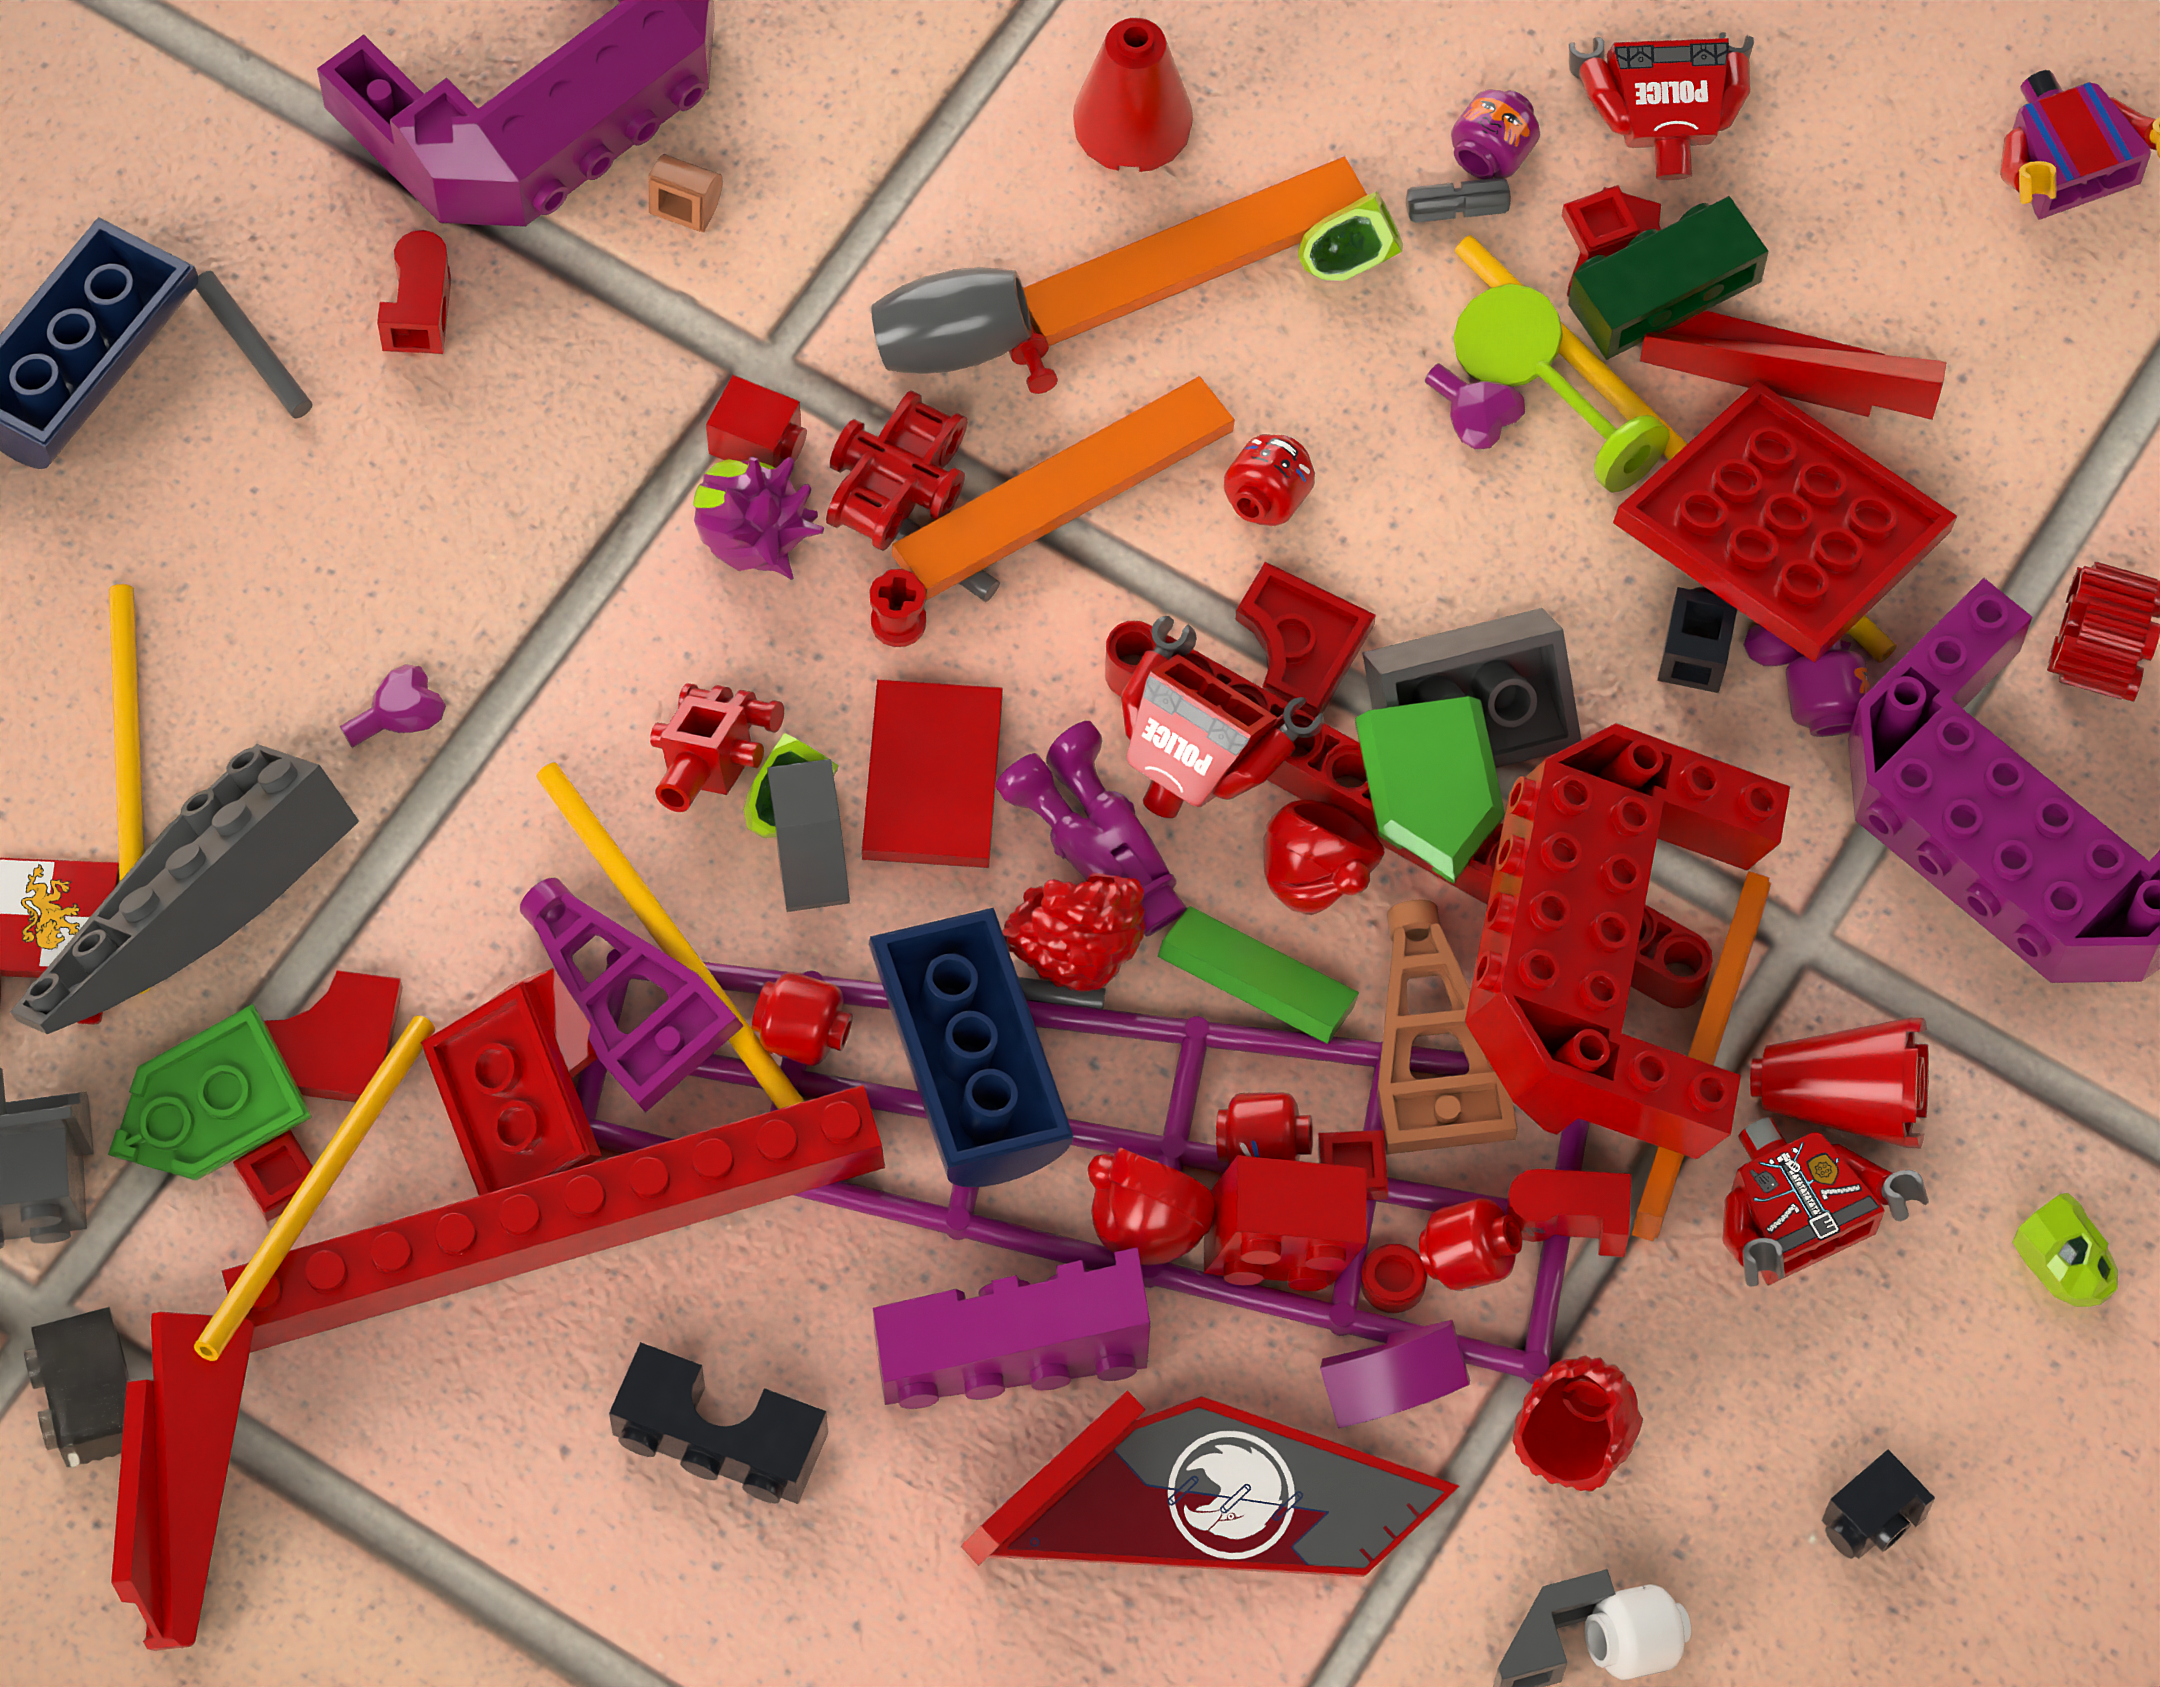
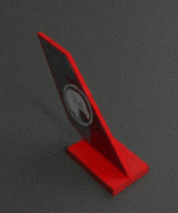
[961,1390,1460,1577]

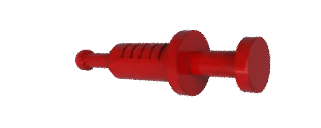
[1009,324,1058,394]

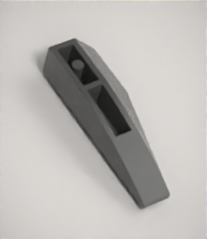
[10,744,359,1034]

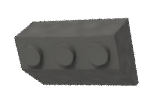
[1362,608,1582,768]

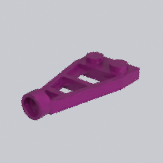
[520,878,744,1113]

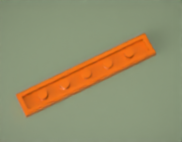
[1023,156,1367,346]
[892,376,1235,601]
[1631,871,1772,1242]

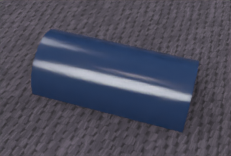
[0,217,199,469]
[869,907,1074,1187]

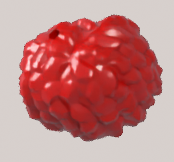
[1002,873,1146,992]

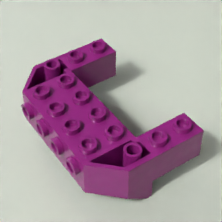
[317,0,715,227]
[1848,578,2160,983]

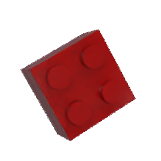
[1204,1155,1367,1291]

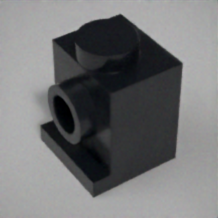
[1657,587,1737,693]
[1821,1449,1935,1559]

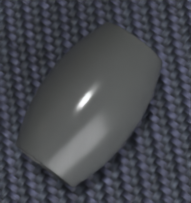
[871,267,1032,374]

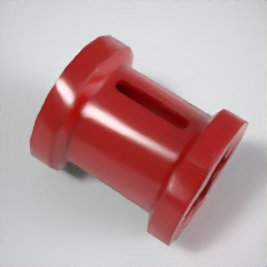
[869,569,926,647]

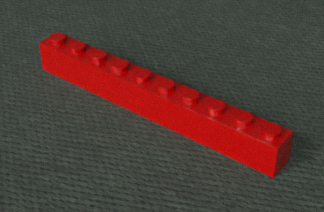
[221,1085,885,1353]

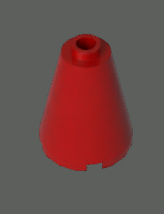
[1073,18,1193,172]
[1750,1017,1929,1149]

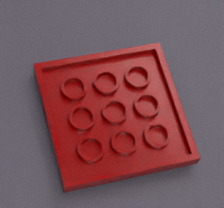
[1613,381,1957,663]

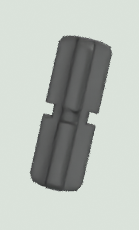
[1406,177,1511,223]

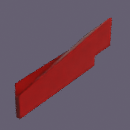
[1640,311,1947,420]
[111,1312,255,1651]

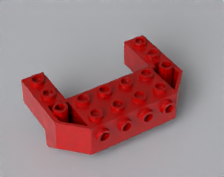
[1465,723,1790,1159]

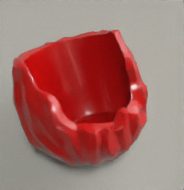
[1512,1355,1643,1492]

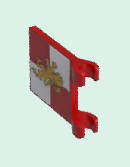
[0,858,119,1025]

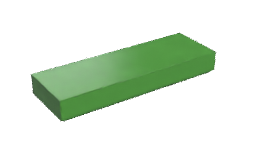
[1157,906,1359,1044]

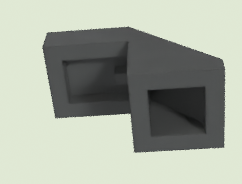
[767,759,850,912]
[1493,1569,1616,1687]

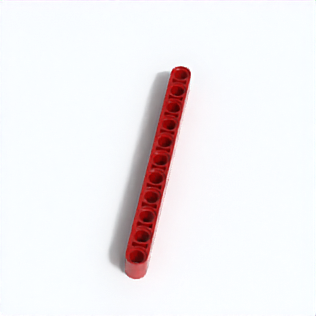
[1105,621,1713,1009]

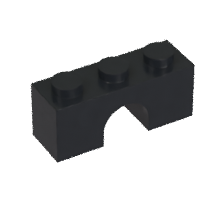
[609,1342,828,1504]

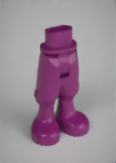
[996,720,1187,937]

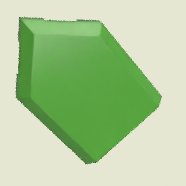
[1355,696,1505,884]
[108,1004,312,1181]

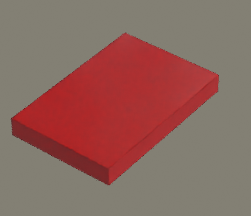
[862,679,1003,868]
[421,981,602,1196]

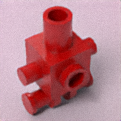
[650,683,784,812]

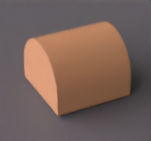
[649,154,723,232]

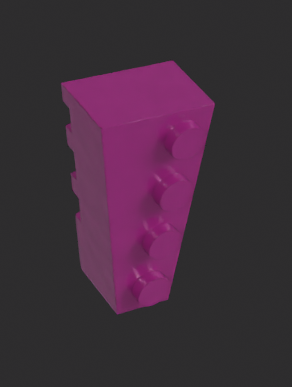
[873,1247,1150,1409]

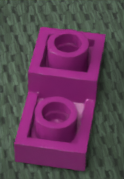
[1320,1320,1470,1429]

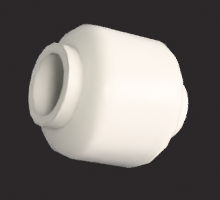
[1584,1584,1691,1680]

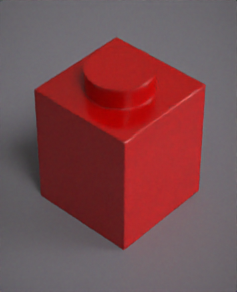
[706,375,807,468]

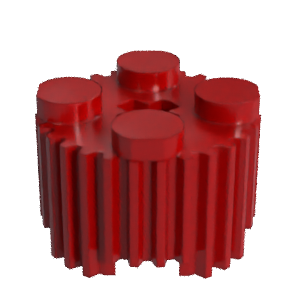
[2047,562,2160,702]

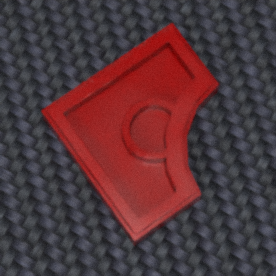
[1235,562,1376,718]
[264,970,403,1103]

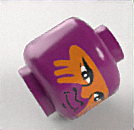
[1451,89,1540,179]
[1786,641,1870,737]

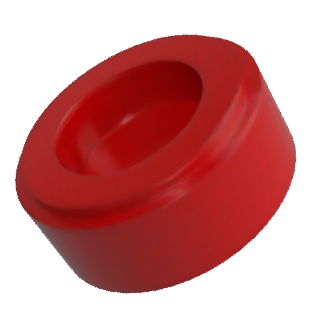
[1361,1244,1427,1313]

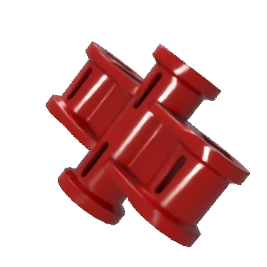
[826,390,968,551]

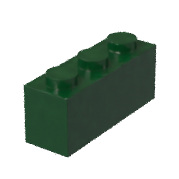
[1568,196,1769,360]

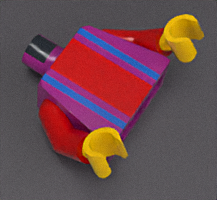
[2000,70,2160,220]

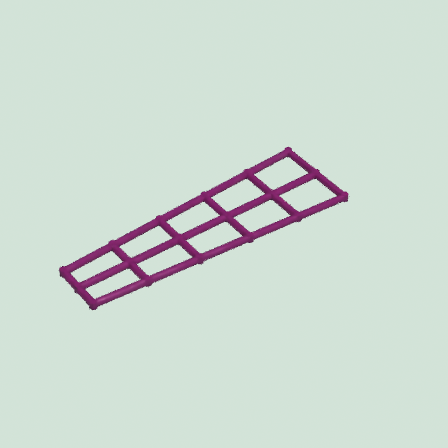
[576,949,1590,1384]

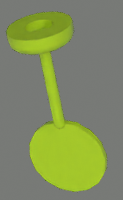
[1453,284,1670,493]

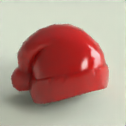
[1263,800,1385,915]
[1087,1147,1215,1266]

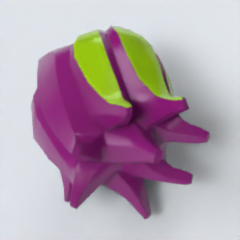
[693,457,824,580]

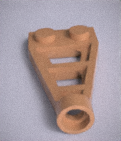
[1377,899,1518,1155]

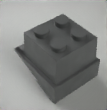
[0,1068,94,1249]

